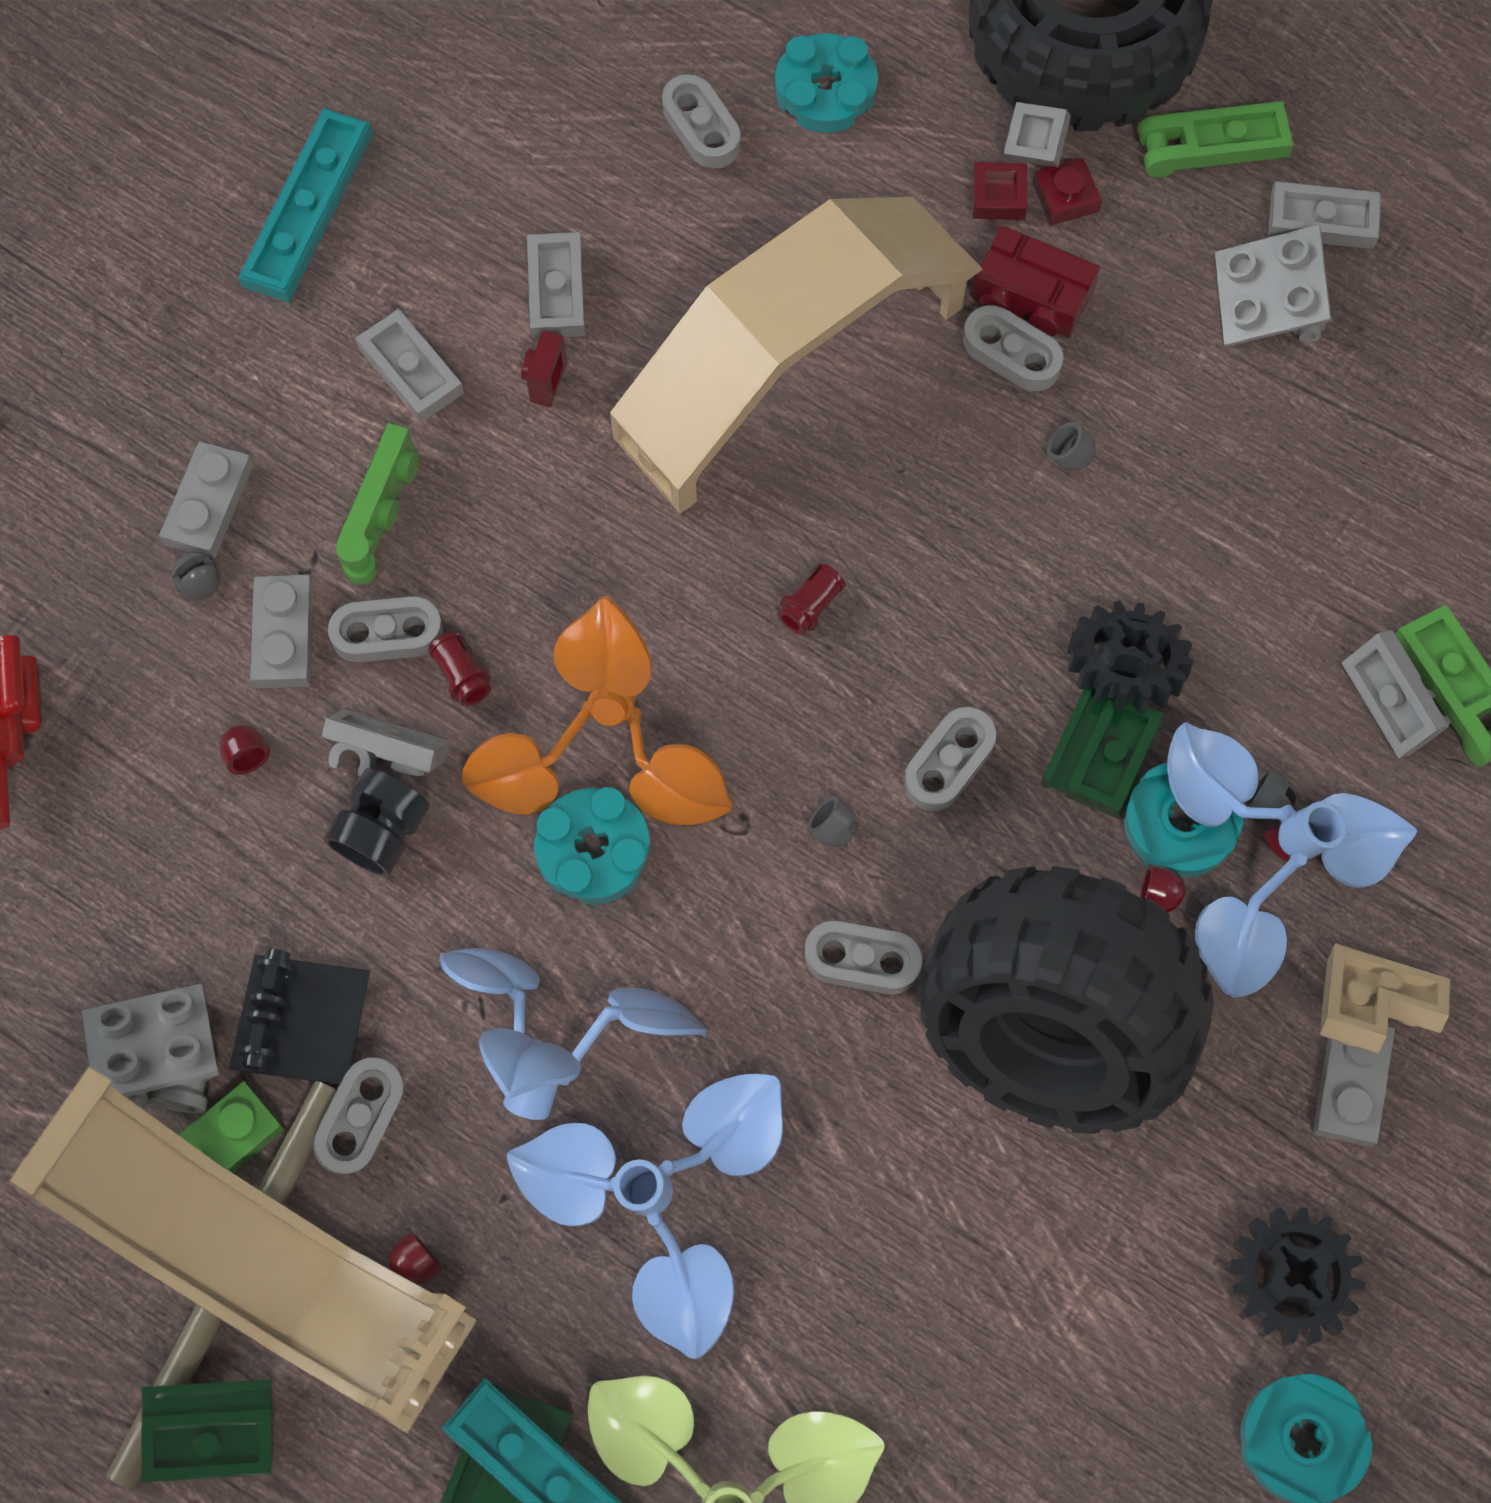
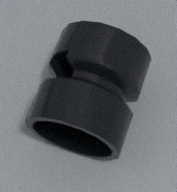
[323,768,430,877]

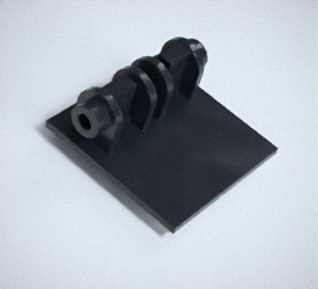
[230,949,370,1085]

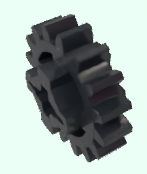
[1067,601,1193,713]
[1225,1207,1366,1346]

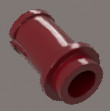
[777,563,846,635]
[428,632,491,706]

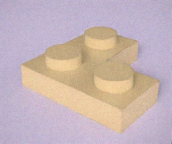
[1319,943,1450,1053]

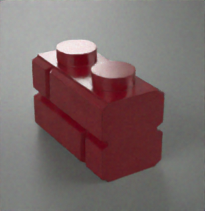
[972,225,1101,339]

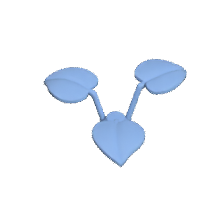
[1167,722,1417,998]
[439,948,708,1120]
[507,1074,783,1359]

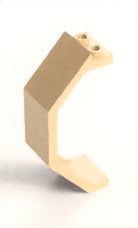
[610,197,983,514]
[9,1067,477,1433]

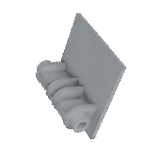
[1215,225,1332,347]
[82,983,219,1109]

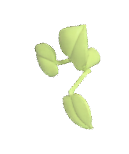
[588,1376,885,1503]

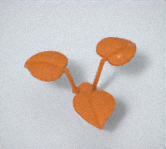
[462,595,734,825]

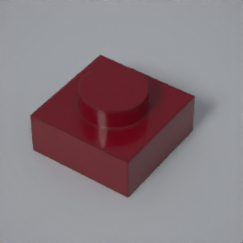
[1033,158,1102,226]
[973,162,1027,220]
[521,330,567,408]

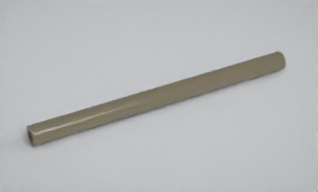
[105,1081,337,1491]

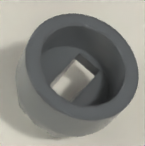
[1047,422,1096,470]
[172,552,220,601]
[1247,768,1297,820]
[807,796,858,847]

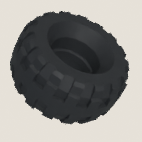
[969,0,1213,131]
[918,866,1214,1134]

